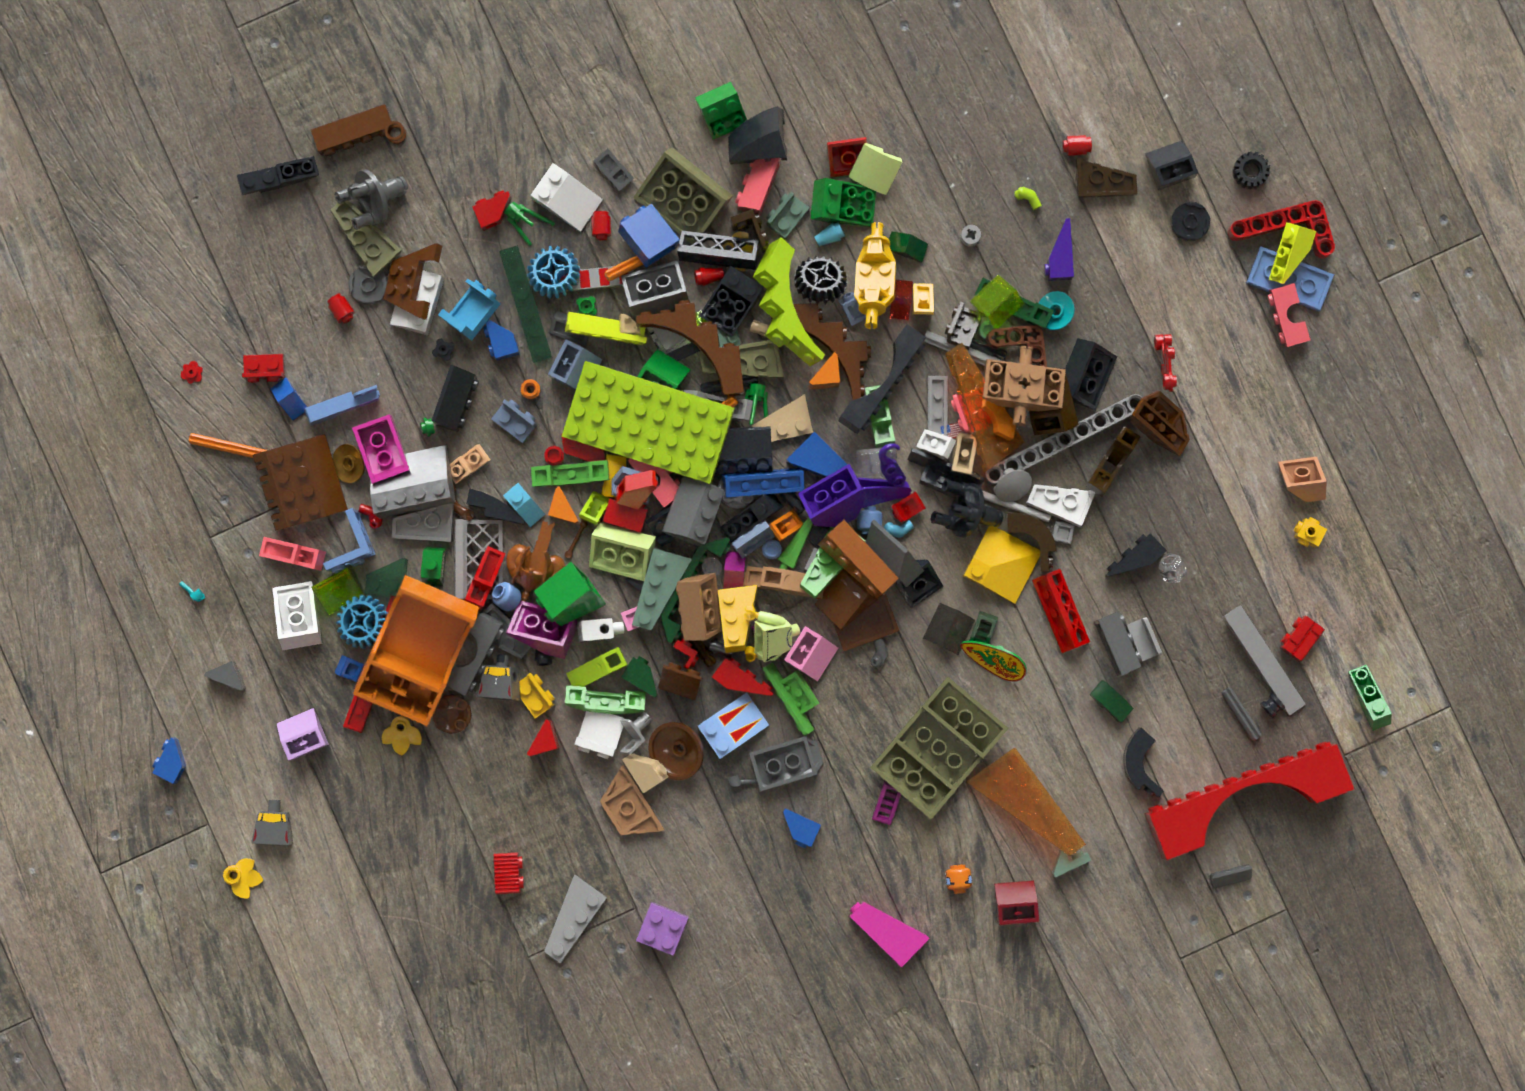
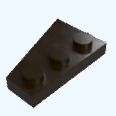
[1076,158,1138,198]

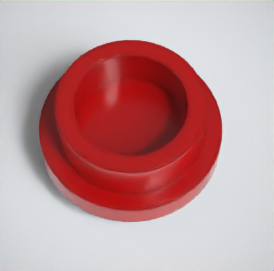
[544,446,564,466]

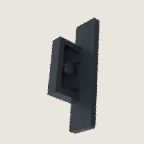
[907,448,985,498]

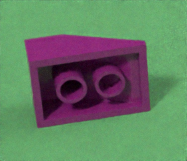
[506,601,577,659]

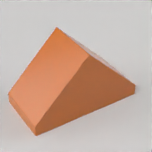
[548,486,579,524]
[769,510,804,543]

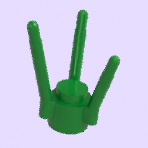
[504,202,555,246]
[744,384,768,426]

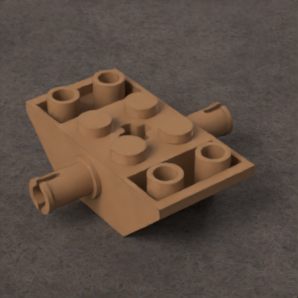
[983,346,1066,426]

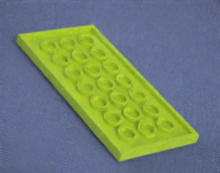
[562,361,735,484]

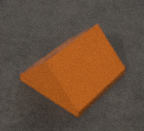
[808,352,840,390]

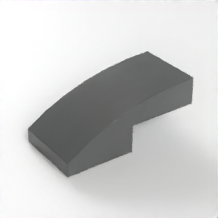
[593,148,634,191]

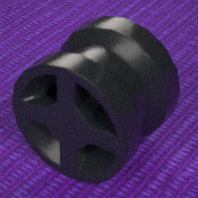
[1260,693,1286,719]

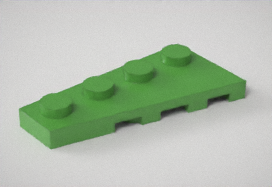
[800,527,866,599]

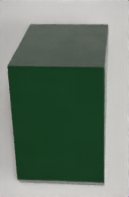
[889,231,928,263]

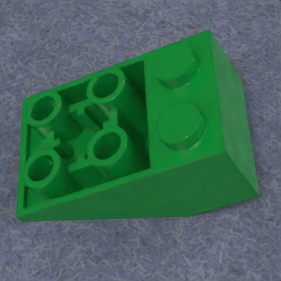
[810,178,876,227]

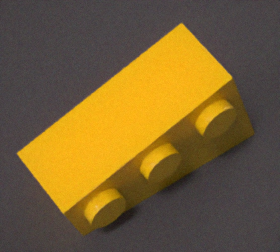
[718,585,758,653]

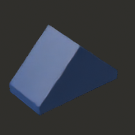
[270,378,307,421]

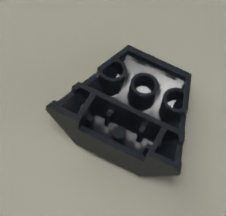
[728,106,787,164]

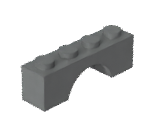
[446,612,504,695]

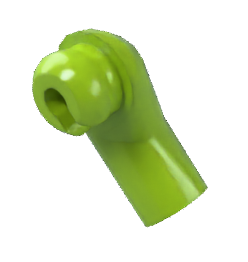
[1014,187,1042,210]

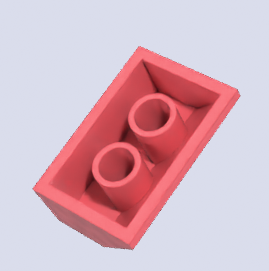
[735,158,781,217]

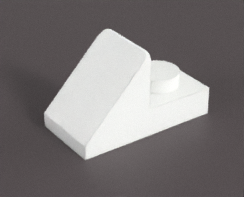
[916,429,956,459]

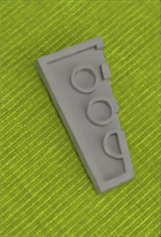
[544,874,607,963]

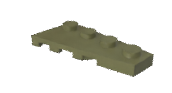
[331,200,401,279]
[699,340,784,378]

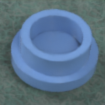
[762,540,782,559]

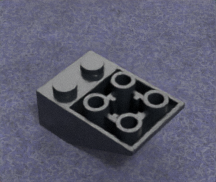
[699,266,765,337]

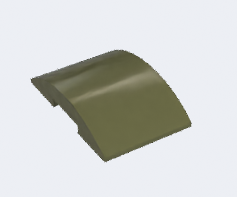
[870,677,1009,819]

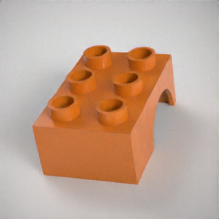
[353,575,479,726]

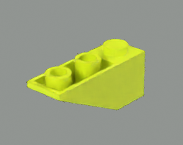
[1269,223,1316,284]

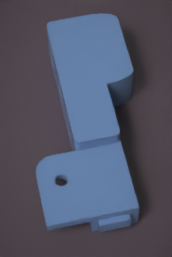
[304,385,380,426]

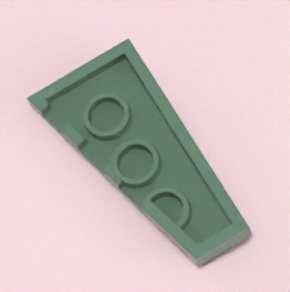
[632,548,692,630]

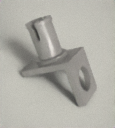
[620,712,652,755]

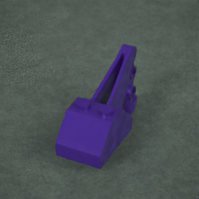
[798,443,912,527]

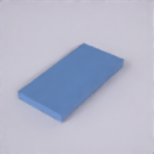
[1246,246,1334,312]

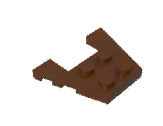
[384,243,443,320]

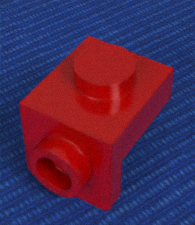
[891,492,926,523]
[672,638,699,669]

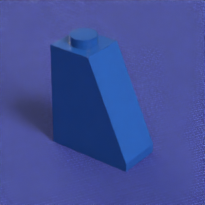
[786,432,848,477]

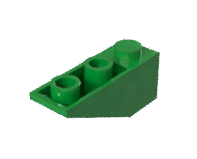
[1348,664,1392,731]

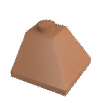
[1278,457,1327,502]

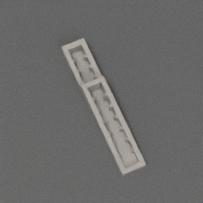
[1222,605,1306,716]

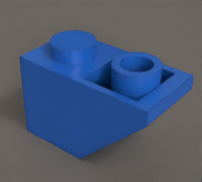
[483,320,520,361]
[152,737,186,784]

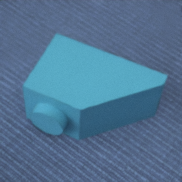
[503,483,546,527]

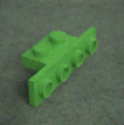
[763,662,819,736]

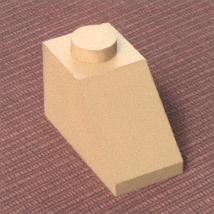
[951,432,978,475]
[622,753,668,793]

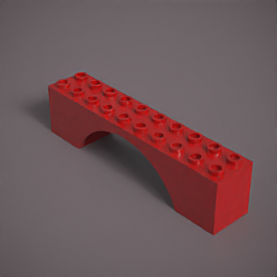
[1144,741,1354,860]

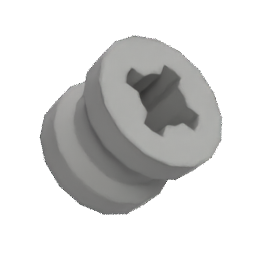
[960,225,981,247]

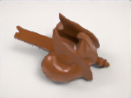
[506,521,565,602]

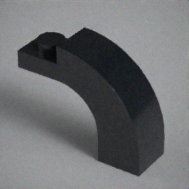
[1123,727,1164,797]

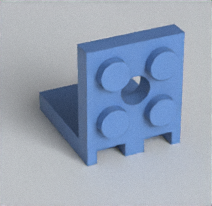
[323,508,376,574]

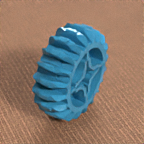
[527,246,580,298]
[336,595,388,649]

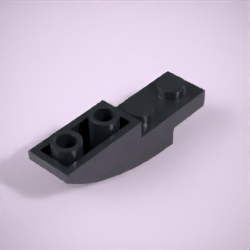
[237,156,319,195]

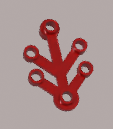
[1154,334,1177,392]

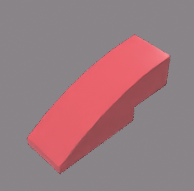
[259,537,326,571]

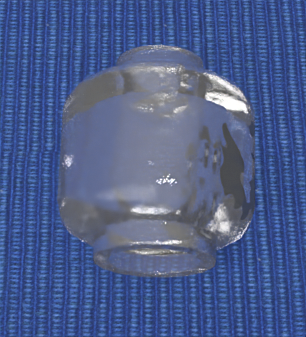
[1158,554,1187,583]

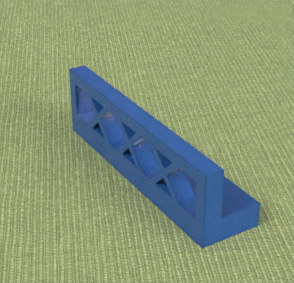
[721,468,804,497]

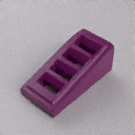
[872,780,901,826]

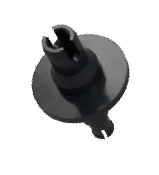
[930,479,1004,538]

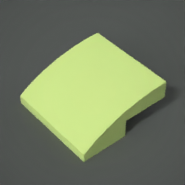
[849,143,902,195]

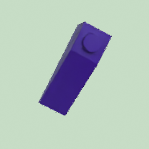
[1044,218,1074,281]

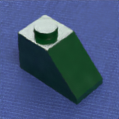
[621,656,658,698]

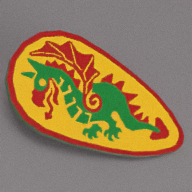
[960,641,1027,682]

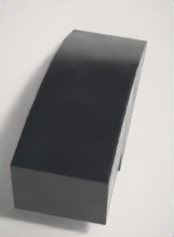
[466,489,525,525]

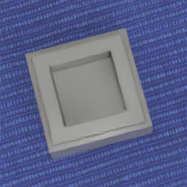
[1052,521,1075,545]

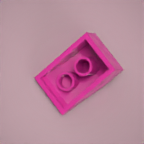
[352,414,410,484]

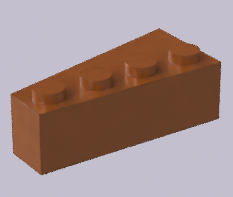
[818,520,899,598]

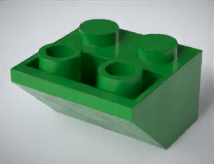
[695,82,747,140]
[637,349,691,390]

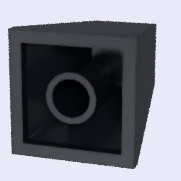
[894,560,943,609]

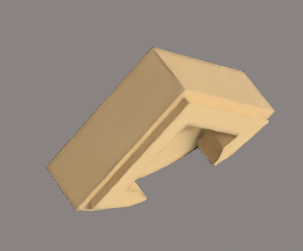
[620,314,640,335]

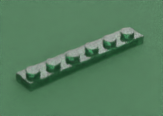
[499,245,553,364]

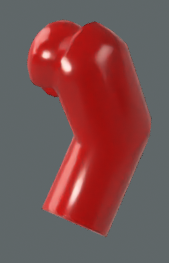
[358,503,382,529]

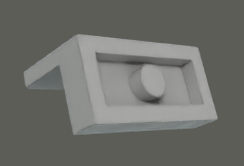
[1126,617,1162,661]

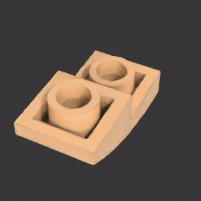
[450,444,490,484]

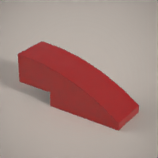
[464,546,506,612]

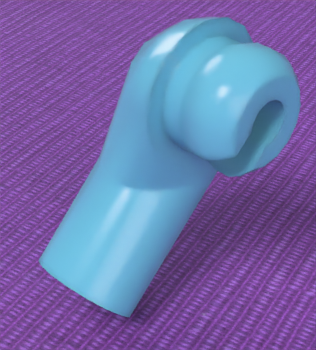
[884,520,915,538]

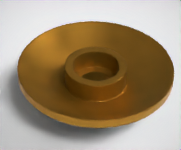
[333,444,365,483]

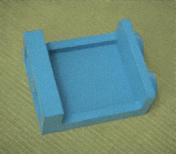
[438,279,501,341]

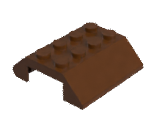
[252,434,348,531]

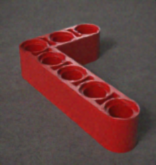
[1228,200,1335,259]

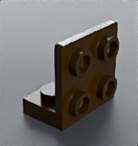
[730,209,769,253]

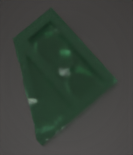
[365,558,408,597]

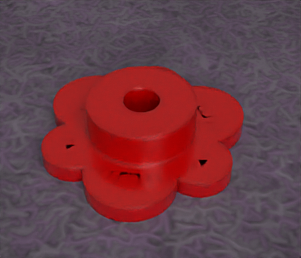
[180,361,203,384]

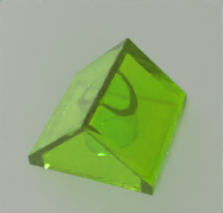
[969,275,1024,329]
[311,568,364,615]

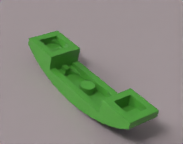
[531,460,609,487]
[565,685,646,714]

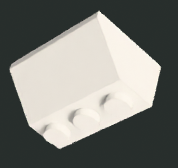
[390,270,444,335]

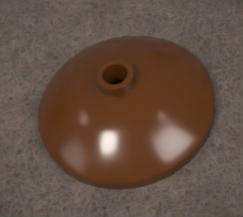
[648,722,704,780]

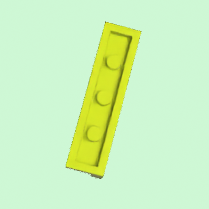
[565,312,647,345]

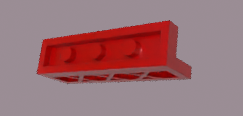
[1032,569,1090,653]

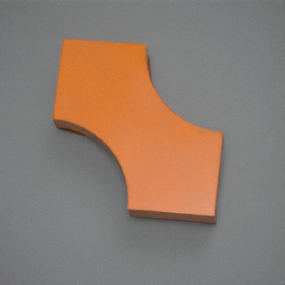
[981,399,1016,441]

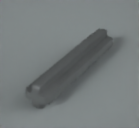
[1221,687,1261,741]

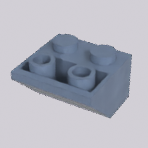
[548,340,602,390]

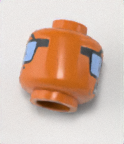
[945,865,972,894]

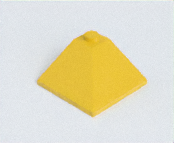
[963,526,1040,604]

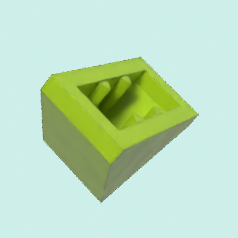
[579,491,610,526]

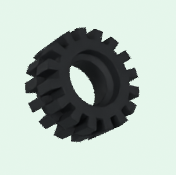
[1233,151,1270,189]

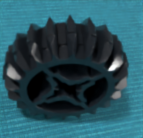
[794,255,847,305]

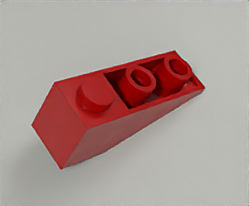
[712,657,774,696]

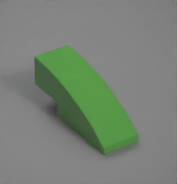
[865,385,895,450]

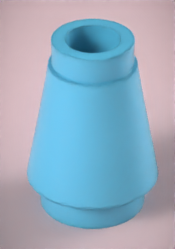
[814,222,845,247]

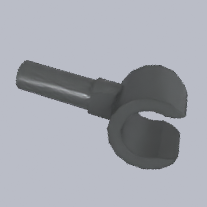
[728,775,757,787]

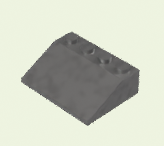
[370,445,456,519]

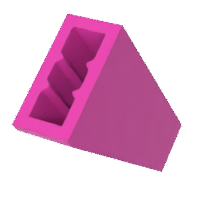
[849,901,930,967]

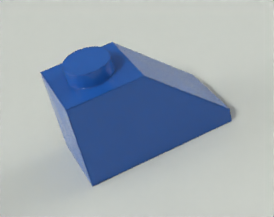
[783,808,821,849]

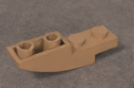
[743,566,824,598]

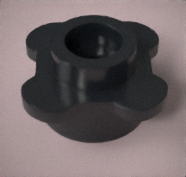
[432,338,455,361]

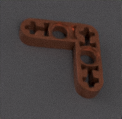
[986,325,1047,367]

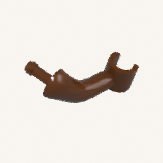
[453,483,474,521]

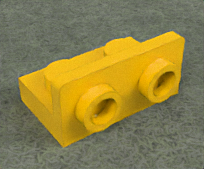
[519,672,555,719]

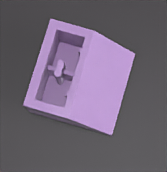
[277,708,329,760]

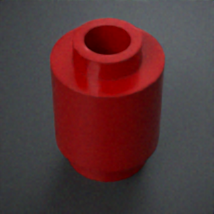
[1063,135,1092,156]
[591,211,611,241]
[327,293,355,324]

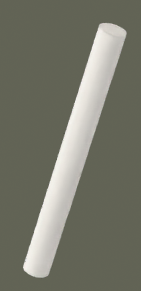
[983,491,1051,523]

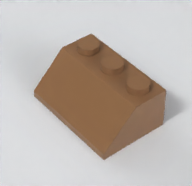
[676,573,722,641]

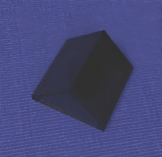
[923,603,975,655]

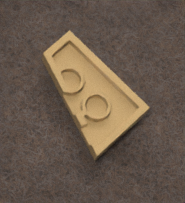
[751,394,813,442]

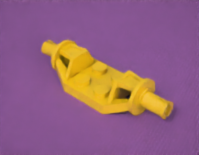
[854,222,896,329]

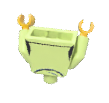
[744,605,800,662]

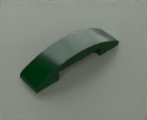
[974,277,1054,329]

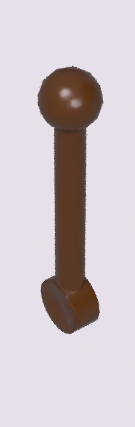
[564,521,588,559]

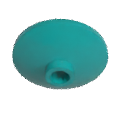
[1039,291,1075,330]

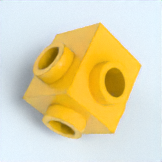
[1294,517,1327,548]

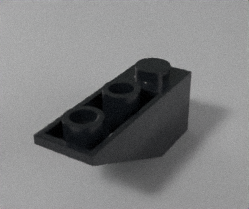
[720,494,783,543]
[1105,533,1167,577]

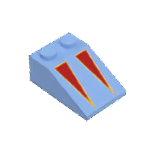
[698,693,769,759]

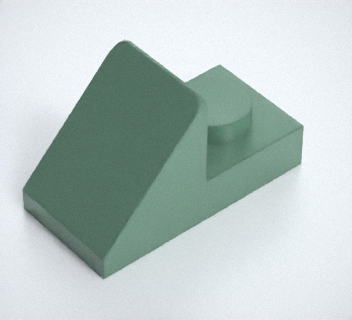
[1052,847,1091,878]

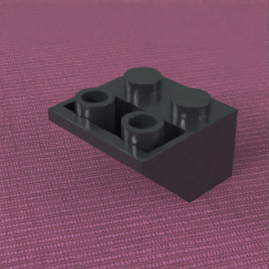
[1145,141,1198,191]

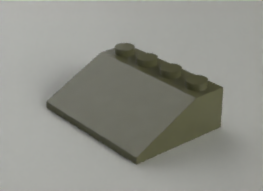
[633,148,733,245]

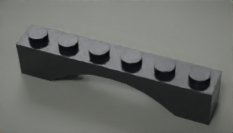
[838,324,926,434]

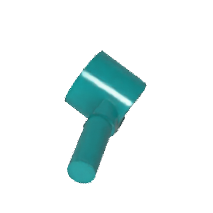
[179,581,205,602]

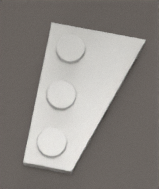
[1026,485,1095,527]

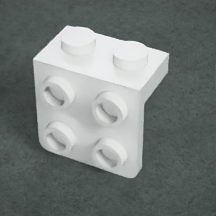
[574,711,624,759]

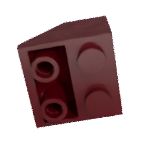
[994,880,1039,925]

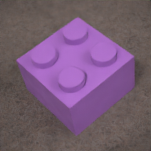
[636,902,689,955]

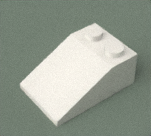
[531,163,603,232]
[273,581,322,650]

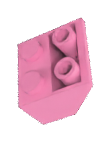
[784,626,838,682]

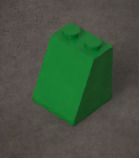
[534,562,606,626]

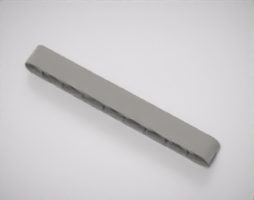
[985,394,1142,485]

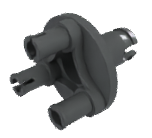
[334,169,408,230]

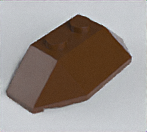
[1130,391,1190,456]

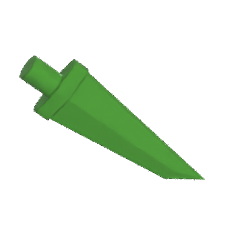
[778,517,813,570]

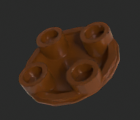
[433,694,472,734]

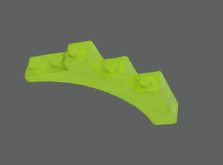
[753,237,825,366]

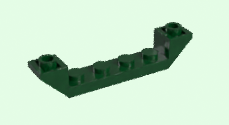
[660,538,731,643]

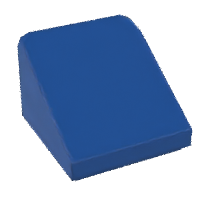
[335,655,364,682]

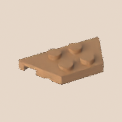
[600,765,665,835]

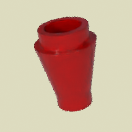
[694,267,724,287]

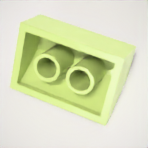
[589,522,656,581]

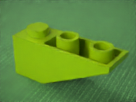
[566,647,628,687]

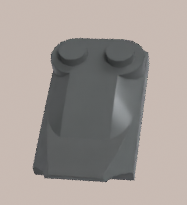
[749,736,823,791]

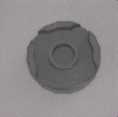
[348,265,388,305]

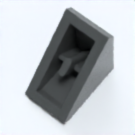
[204,661,246,691]

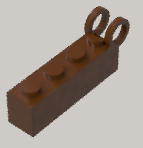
[311,104,406,156]

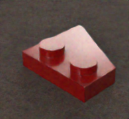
[561,433,605,462]

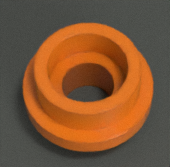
[520,379,540,399]

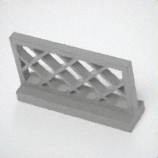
[454,519,503,599]

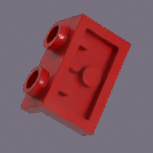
[242,354,285,383]

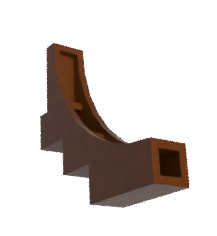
[636,300,744,398]
[771,303,871,400]

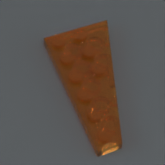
[945,343,1024,472]
[967,747,1086,857]

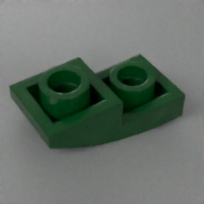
[1089,680,1134,723]

